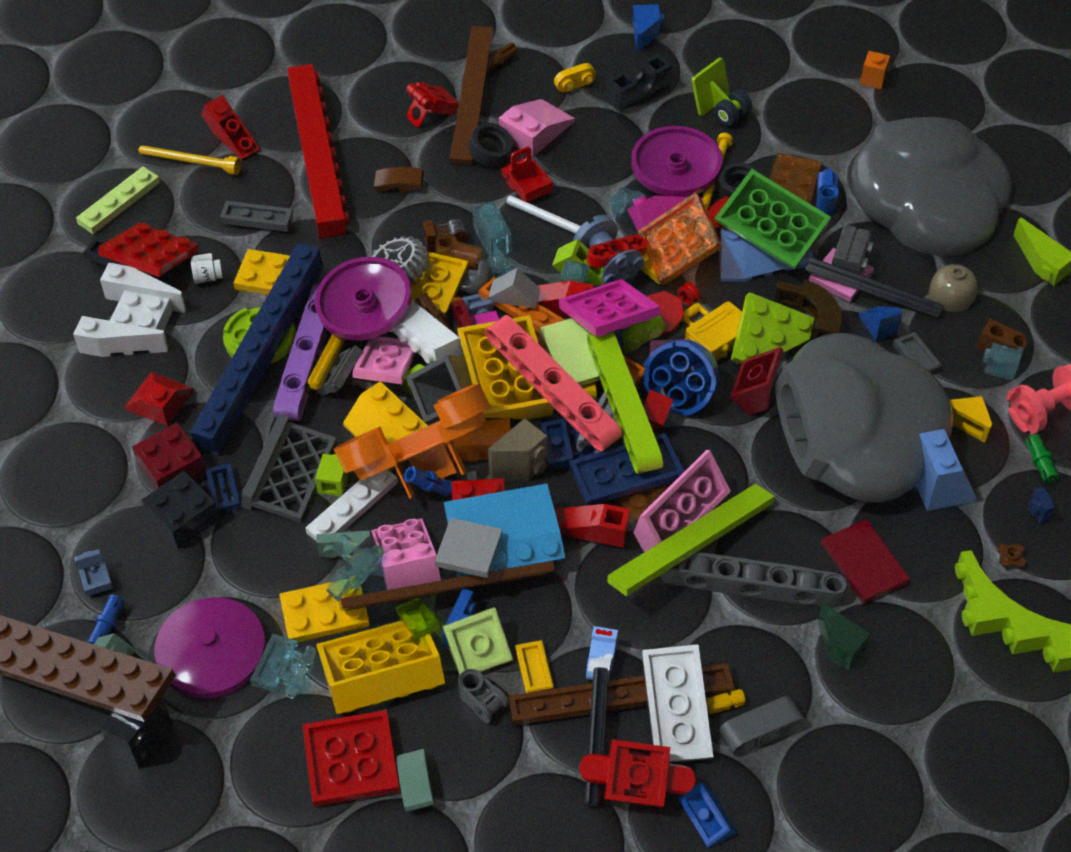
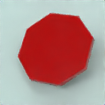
[646,291,685,336]

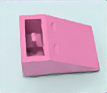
[371,519,441,590]

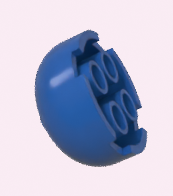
[643,339,720,416]

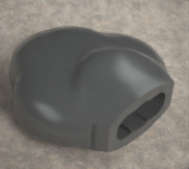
[851,117,1012,256]
[775,333,953,503]

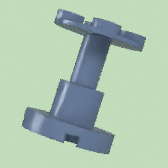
[573,215,645,285]

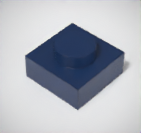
[1028,487,1055,524]

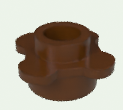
[997,544,1026,569]

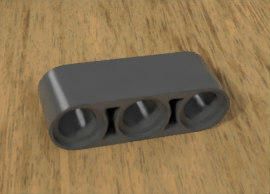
[719,696,805,756]

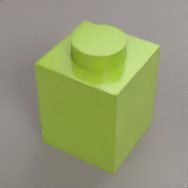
[315,454,350,497]

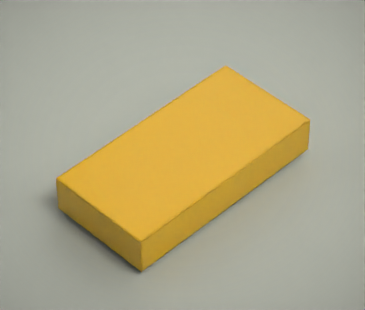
[515,640,554,693]

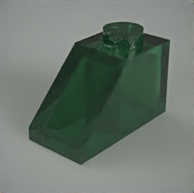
[818,604,870,670]

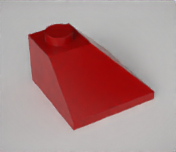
[125,371,194,427]

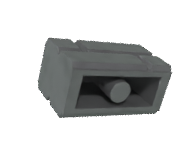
[832,225,874,274]

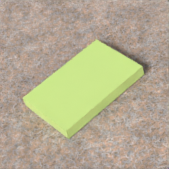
[539,318,600,386]

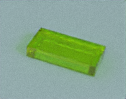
[395,598,440,640]

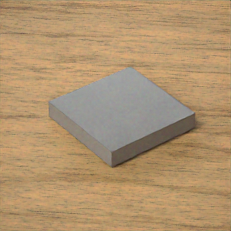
[435,518,503,578]

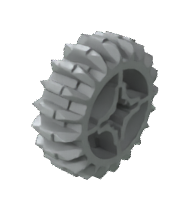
[370,235,430,284]

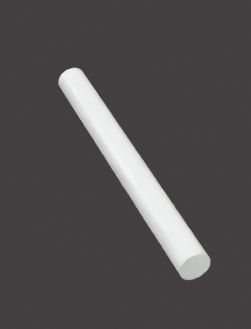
[506,195,581,234]

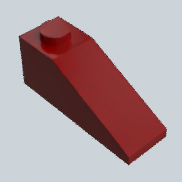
[537,280,594,318]

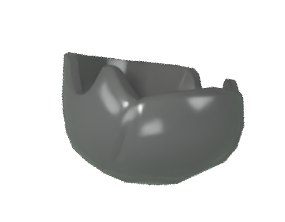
[460,260,493,295]

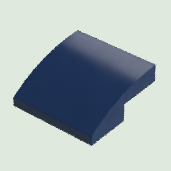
[540,418,596,468]

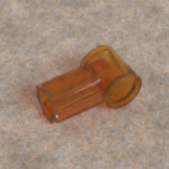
[435,233,482,268]

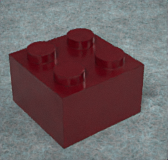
[132,423,206,490]

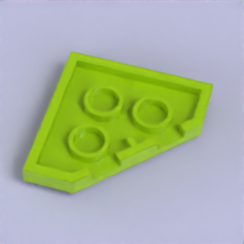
[731,293,814,364]

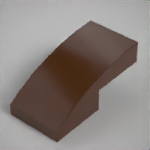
[374,167,424,193]

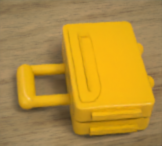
[682,301,742,361]

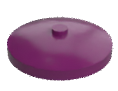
[631,126,722,197]
[315,257,412,340]
[154,597,266,699]

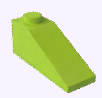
[1013,217,1071,286]

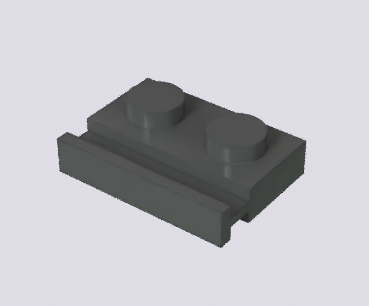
[315,345,363,396]

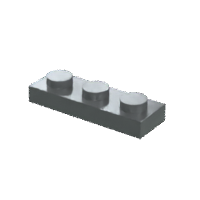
[220,201,294,232]

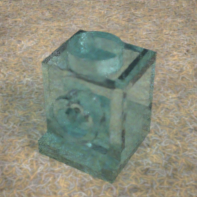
[982,343,1024,381]

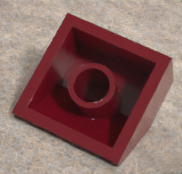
[730,347,784,415]

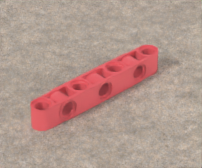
[485,315,622,452]

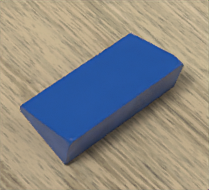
[678,782,737,848]

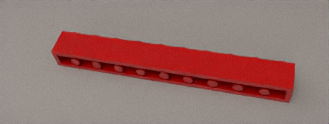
[287,64,350,239]

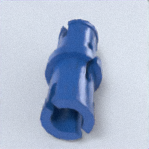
[404,466,452,496]
[87,595,125,644]

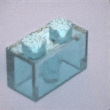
[472,201,512,258]

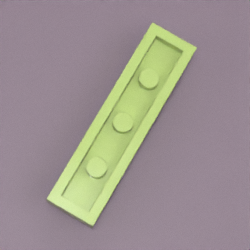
[76,167,160,234]

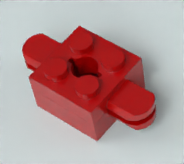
[579,739,695,808]

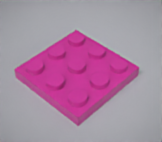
[559,279,660,337]

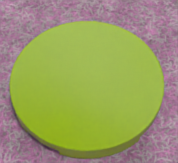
[223,307,296,364]

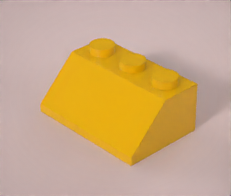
[343,381,428,471]

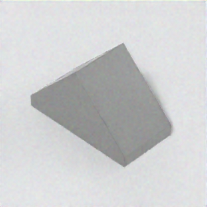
[488,268,540,309]

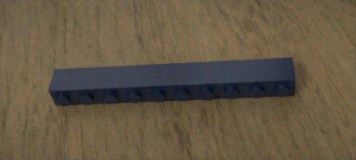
[190,243,324,455]

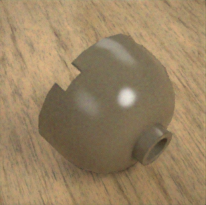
[929,264,978,312]

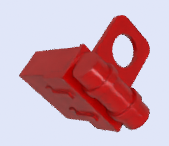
[406,82,459,127]
[501,147,553,203]

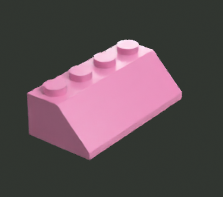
[634,450,731,552]

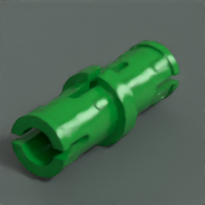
[1025,434,1060,485]

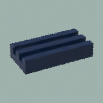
[205,463,241,514]

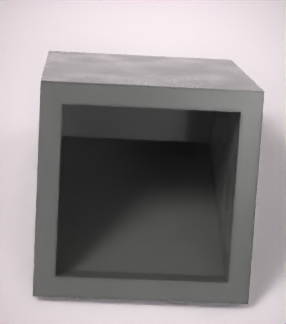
[406,355,472,423]

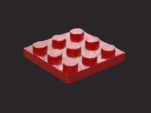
[98,223,198,277]
[303,710,400,807]

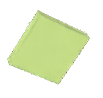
[442,607,513,675]

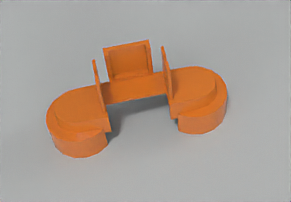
[334,383,491,498]

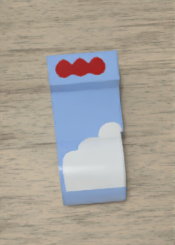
[586,626,618,681]

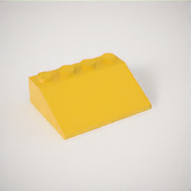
[457,315,554,420]
[316,615,445,714]

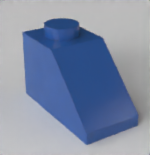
[632,4,664,50]

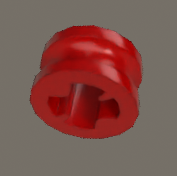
[677,282,700,306]

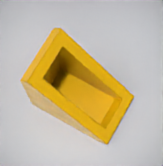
[950,396,992,443]

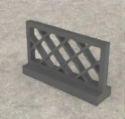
[241,414,336,522]

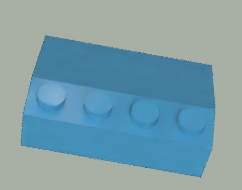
[444,484,565,577]

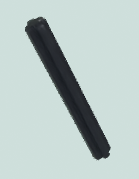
[585,667,609,807]

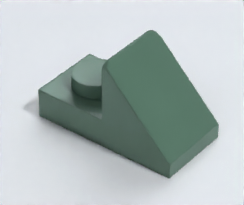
[316,531,372,572]

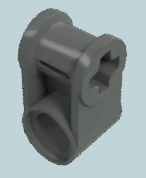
[458,669,509,723]

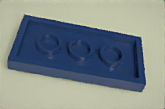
[569,433,684,506]

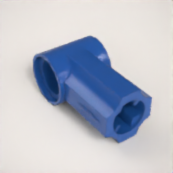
[815,169,839,215]

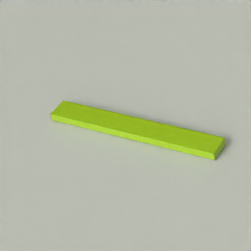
[607,484,775,597]

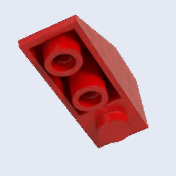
[201,95,260,160]
[554,504,630,548]

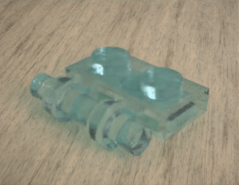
[250,634,316,699]

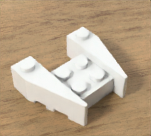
[73,263,186,357]

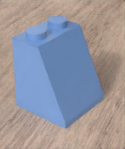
[916,429,977,511]

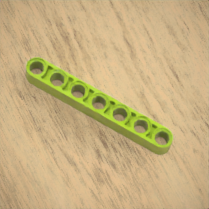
[587,331,663,474]

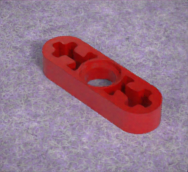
[586,235,648,268]

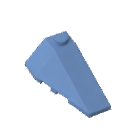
[718,228,813,282]

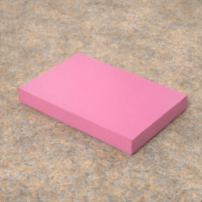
[353,336,417,384]

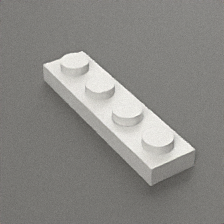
[305,469,398,541]

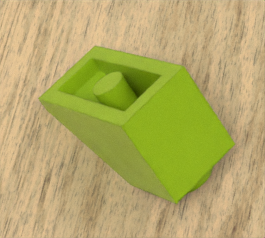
[552,239,605,286]

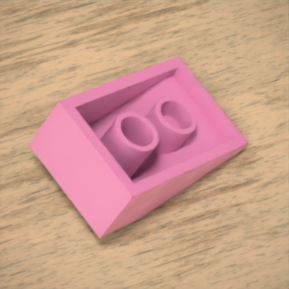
[499,99,575,157]

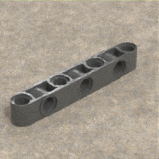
[660,552,847,607]

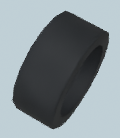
[468,123,513,167]
[717,162,759,198]

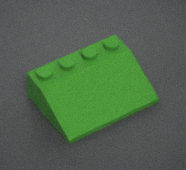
[714,169,831,269]

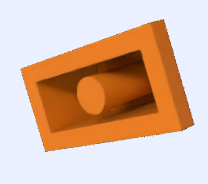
[860,51,892,89]

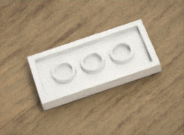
[642,645,713,763]

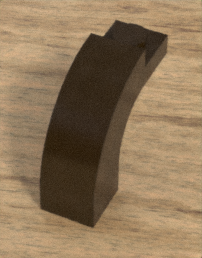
[774,280,842,340]

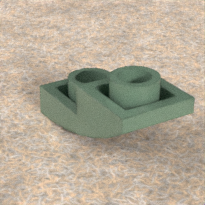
[396,749,434,812]

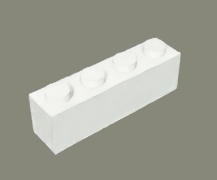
[389,300,463,364]

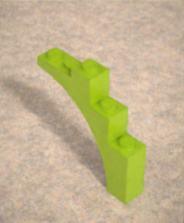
[955,550,1071,673]

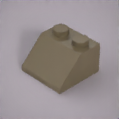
[488,419,547,481]

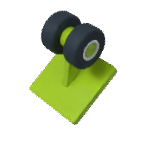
[691,58,752,127]

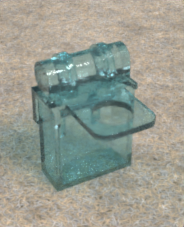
[326,534,384,601]

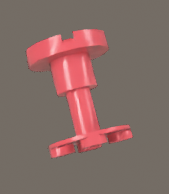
[1006,364,1071,435]

